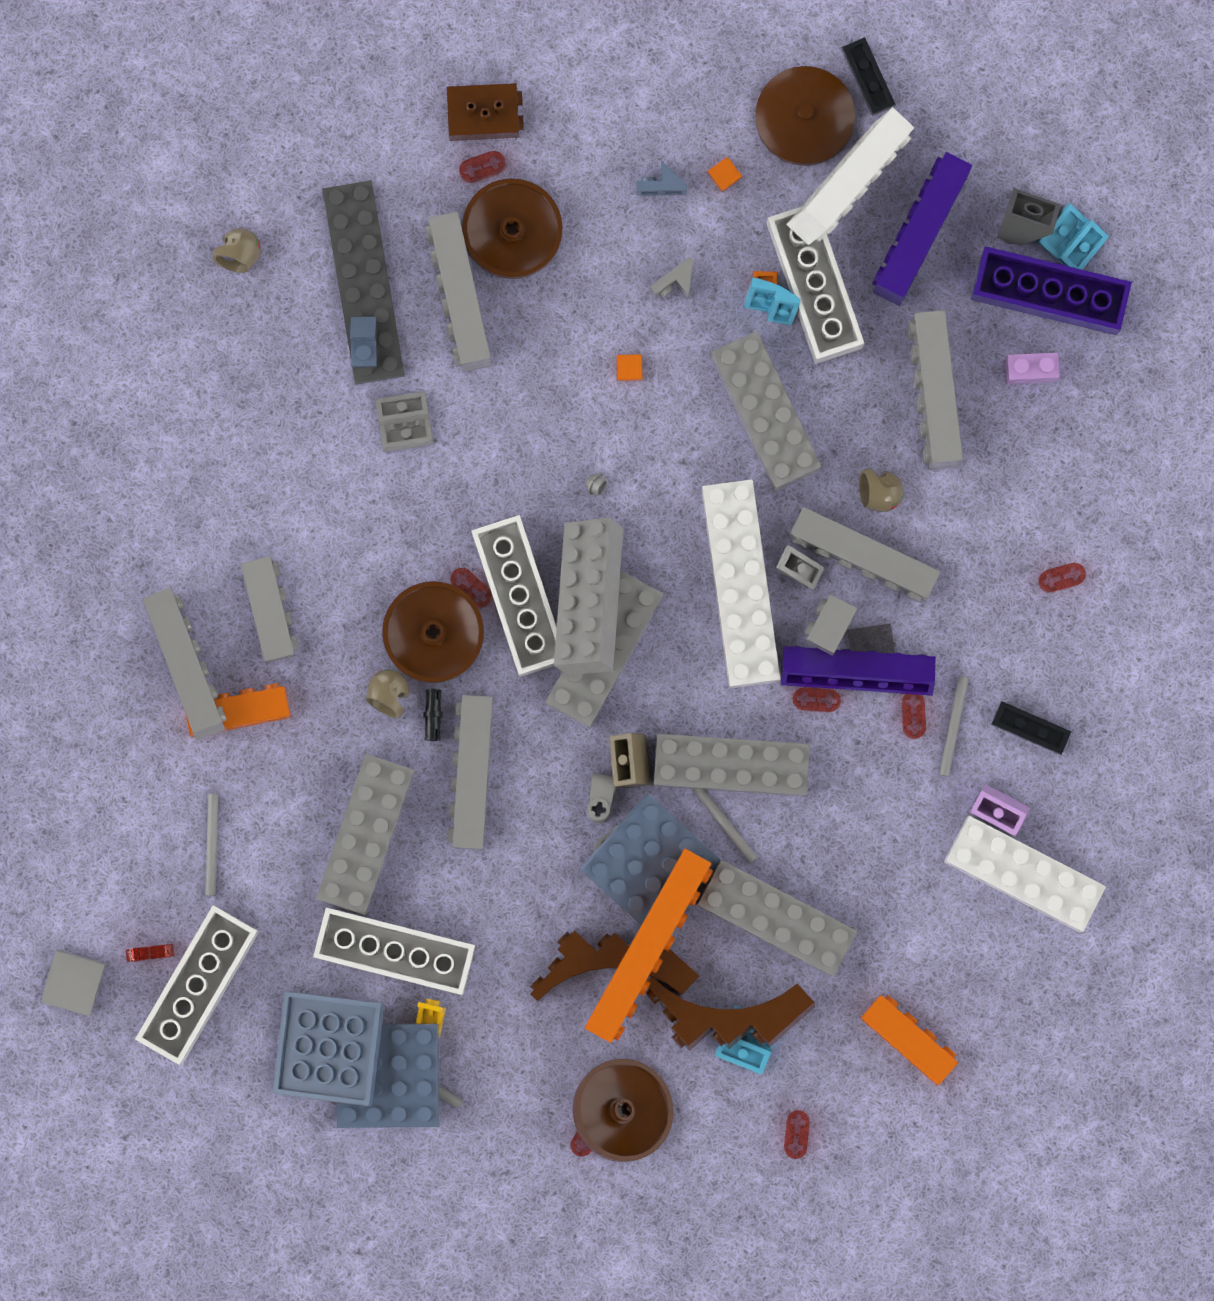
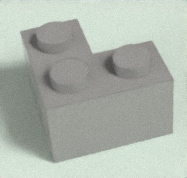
[804,594,858,656]

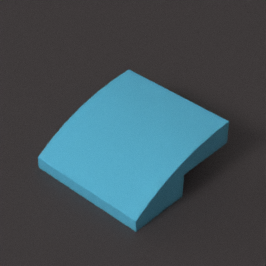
[1036,204,1109,270]
[744,278,801,325]
[715,1005,774,1075]

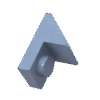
[636,161,687,196]
[350,317,377,368]

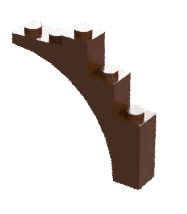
[530,931,699,1001]
[645,977,815,1051]

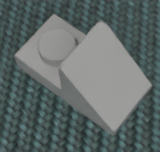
[650,257,693,299]
[776,545,824,590]

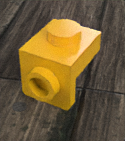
[415,998,446,1038]

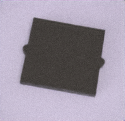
[847,624,896,653]

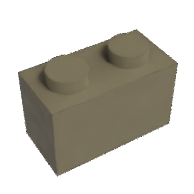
[609,733,651,788]

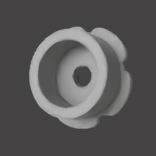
[586,472,608,496]

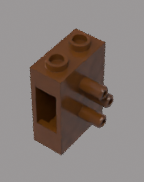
[447,83,524,141]

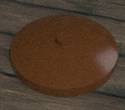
[755,66,855,166]
[462,178,563,279]
[382,581,484,683]
[573,1059,673,1162]

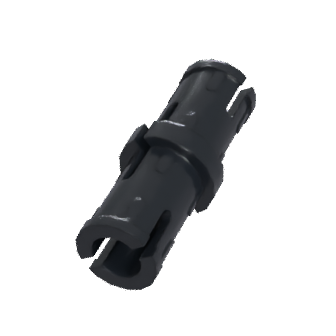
[423,689,443,741]

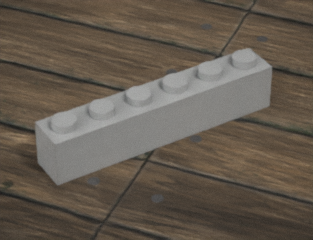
[789,507,941,603]
[142,588,227,740]
[448,695,493,850]

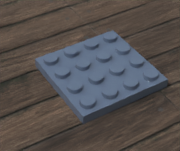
[580,793,721,925]
[273,991,384,1106]
[337,1024,440,1128]

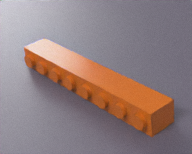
[584,849,713,1043]

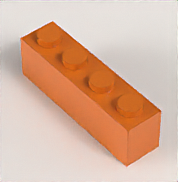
[186,683,292,737]
[860,994,959,1086]

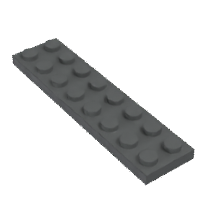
[322,180,405,385]

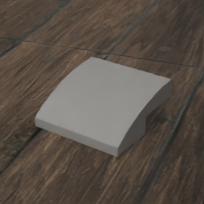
[375,391,434,452]
[41,949,106,1016]

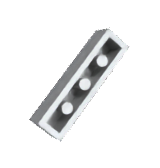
[241,556,299,664]

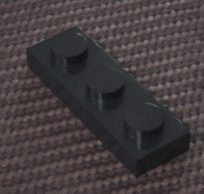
[842,37,896,116]
[991,701,1072,755]

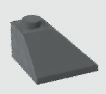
[997,188,1061,246]

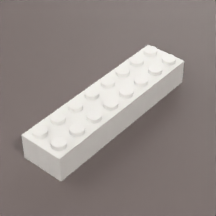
[702,479,780,689]

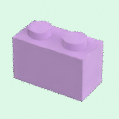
[1005,352,1060,385]
[970,784,1030,836]

